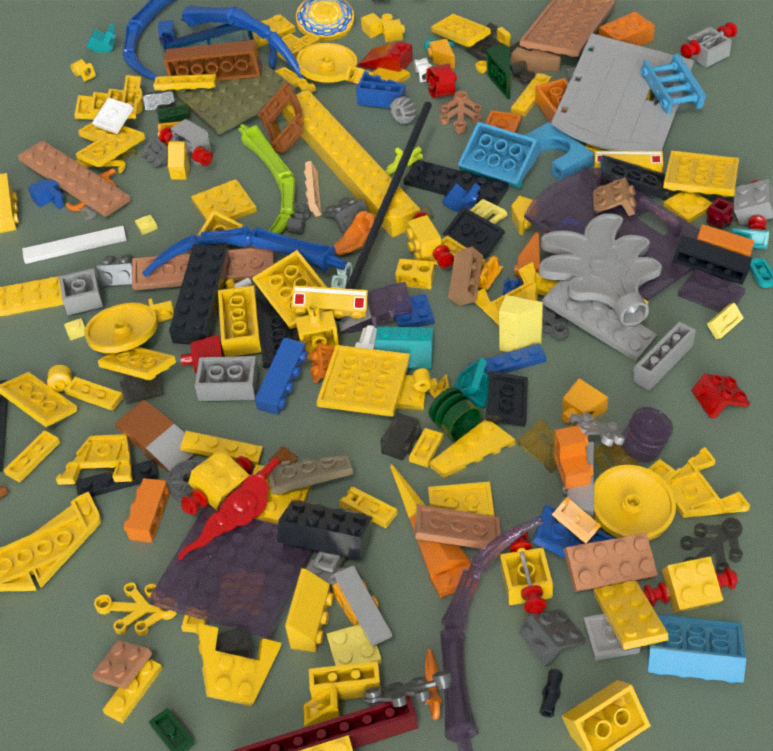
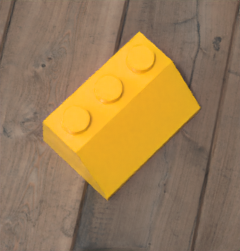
[285,568,334,653]
[561,680,651,751]

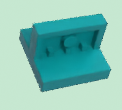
[454,357,488,409]

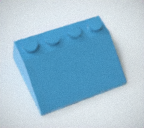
[458,122,542,186]
[648,614,747,683]

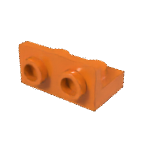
[310,343,335,384]

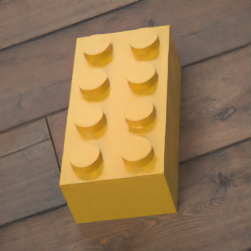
[218,285,261,357]

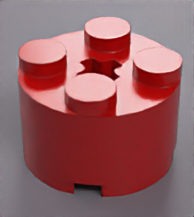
[426,64,457,98]

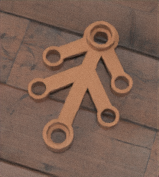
[440,91,482,134]

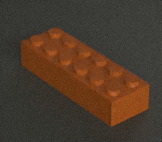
[163,40,262,81]

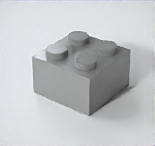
[59,268,103,315]

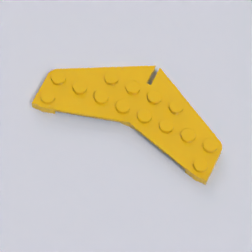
[0,492,101,592]

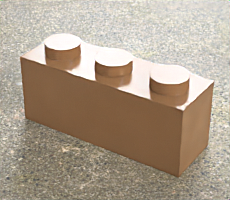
[448,246,483,306]

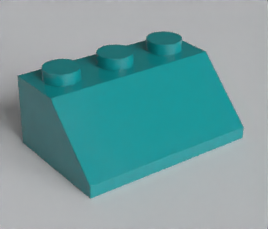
[375,327,434,371]

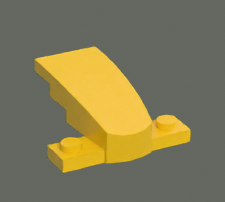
[75,75,144,120]

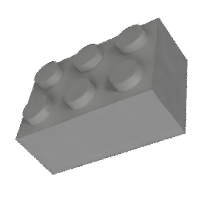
[195,356,259,401]

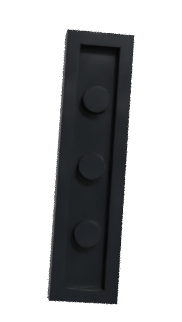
[76,459,159,497]

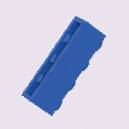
[255,337,308,415]

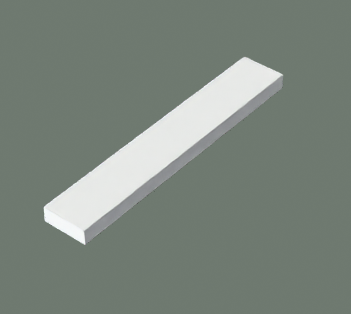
[22,226,127,264]

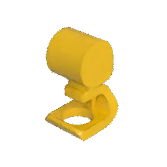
[70,59,96,82]
[413,368,450,398]

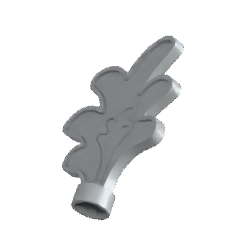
[539,214,662,326]

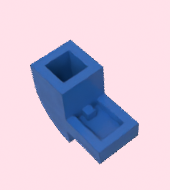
[28,180,64,209]
[442,183,481,212]

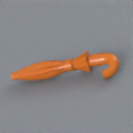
[425,649,443,721]

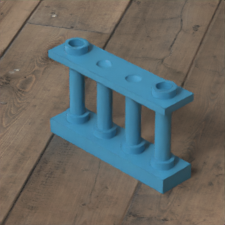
[641,54,706,114]

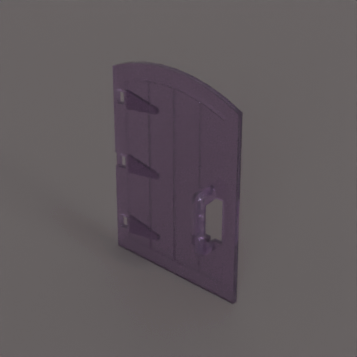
[524,167,700,301]

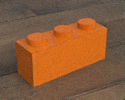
[697,224,754,257]
[124,478,170,543]

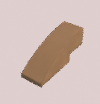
[511,47,561,72]

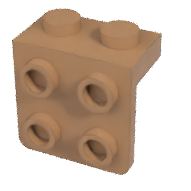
[593,177,637,216]

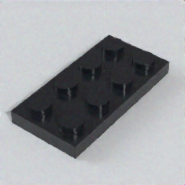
[600,155,669,198]

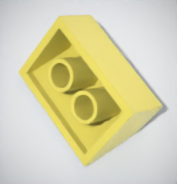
[499,295,543,352]

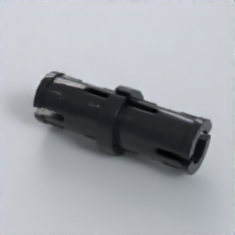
[539,669,563,718]

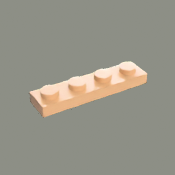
[304,161,322,217]

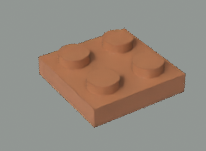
[92,640,152,690]

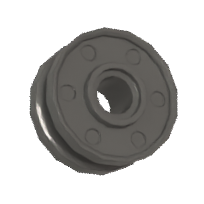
[167,460,202,503]

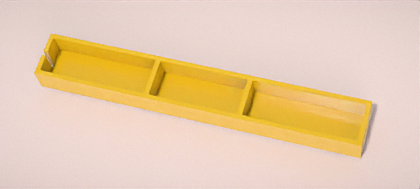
[282,90,421,238]

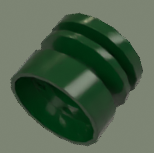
[429,387,482,441]

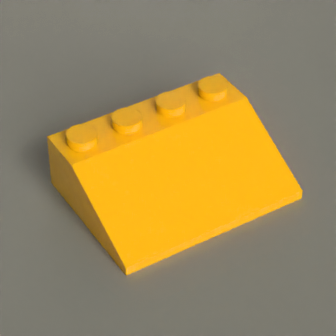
[252,250,327,329]

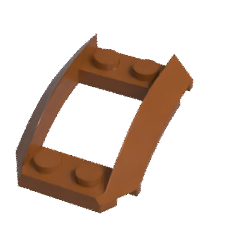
[257,82,304,153]

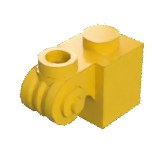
[361,13,393,38]

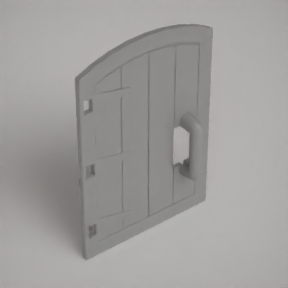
[551,33,694,151]

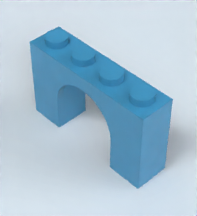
[524,122,594,183]

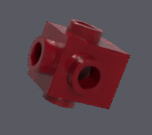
[706,197,734,229]

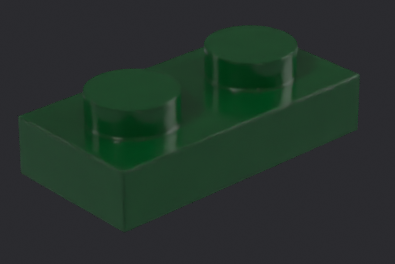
[156,104,190,124]
[148,708,195,751]

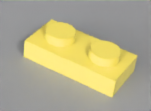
[707,303,743,339]

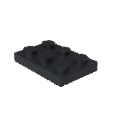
[443,207,505,259]
[486,371,528,427]

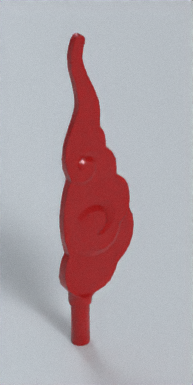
[178,458,279,561]

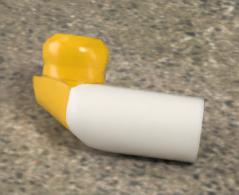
[225,277,252,289]

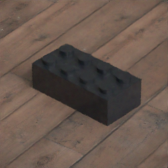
[277,500,373,560]

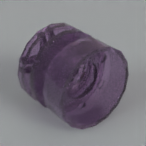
[621,407,673,462]

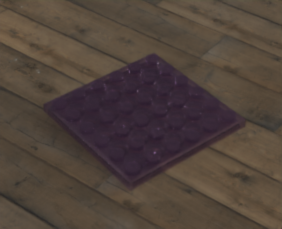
[148,506,315,638]

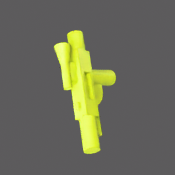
[385,146,423,176]

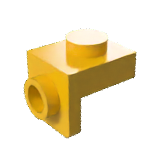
[148,298,174,322]

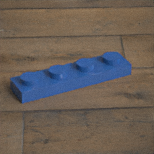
[468,344,546,375]

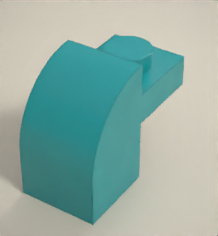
[86,23,116,53]

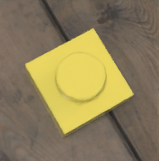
[135,215,158,235]
[64,318,85,341]

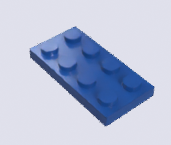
[532,504,616,558]

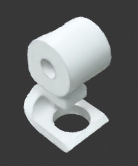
[414,58,432,83]

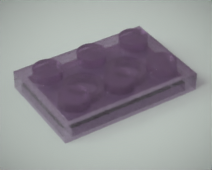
[678,269,746,312]

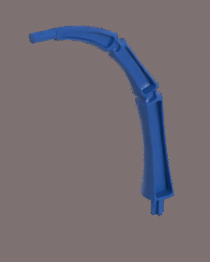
[122,0,175,81]
[181,5,306,79]
[142,226,347,277]

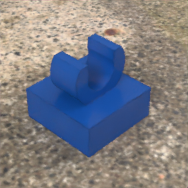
[503,277,522,295]

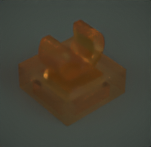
[269,446,298,465]

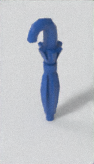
[268,37,282,69]

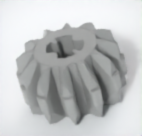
[390,96,417,124]

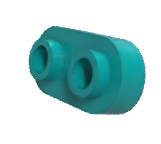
[749,258,773,288]

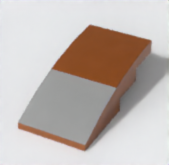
[115,400,197,473]

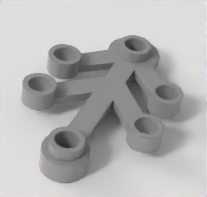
[569,412,625,446]

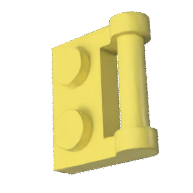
[470,199,507,224]

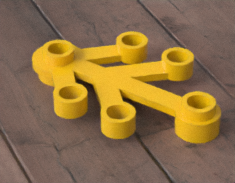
[94,582,178,636]

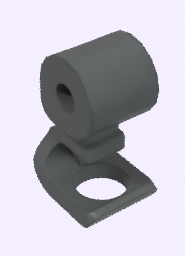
[287,202,310,234]

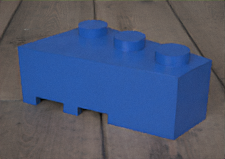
[356,71,406,108]

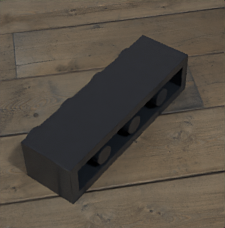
[672,235,752,285]

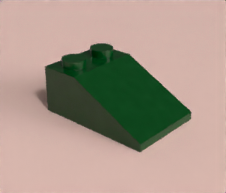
[486,44,511,100]

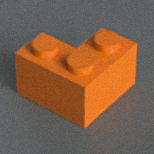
[554,425,594,490]

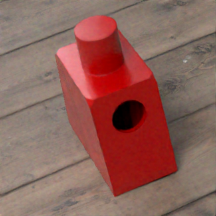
[180,335,223,374]

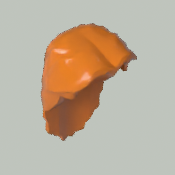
[334,211,375,256]

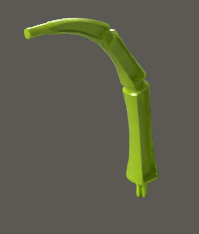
[238,124,296,249]

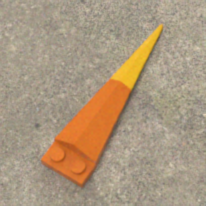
[390,464,480,599]

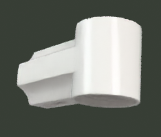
[355,325,377,350]

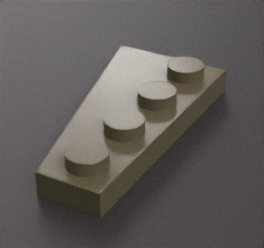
[265,455,353,495]

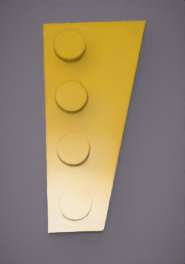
[429,419,515,478]

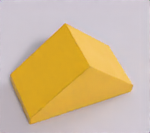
[303,686,340,727]

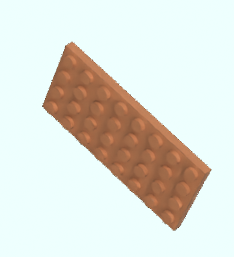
[520,0,616,57]

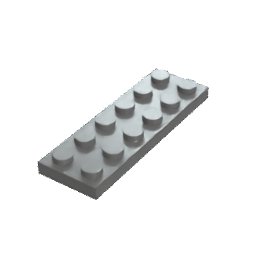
[542,280,658,362]

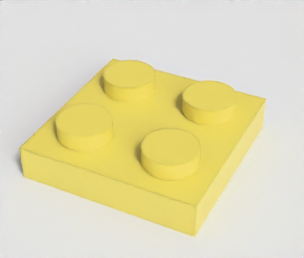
[327,624,382,666]

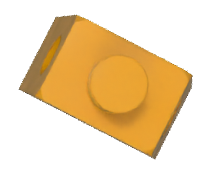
[560,378,609,424]

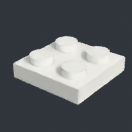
[92,98,134,134]

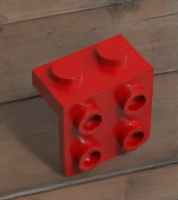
[691,373,750,419]

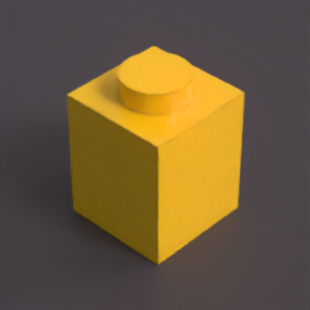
[382,19,405,42]

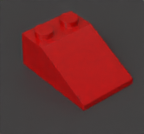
[359,41,413,72]

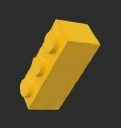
[309,661,381,700]

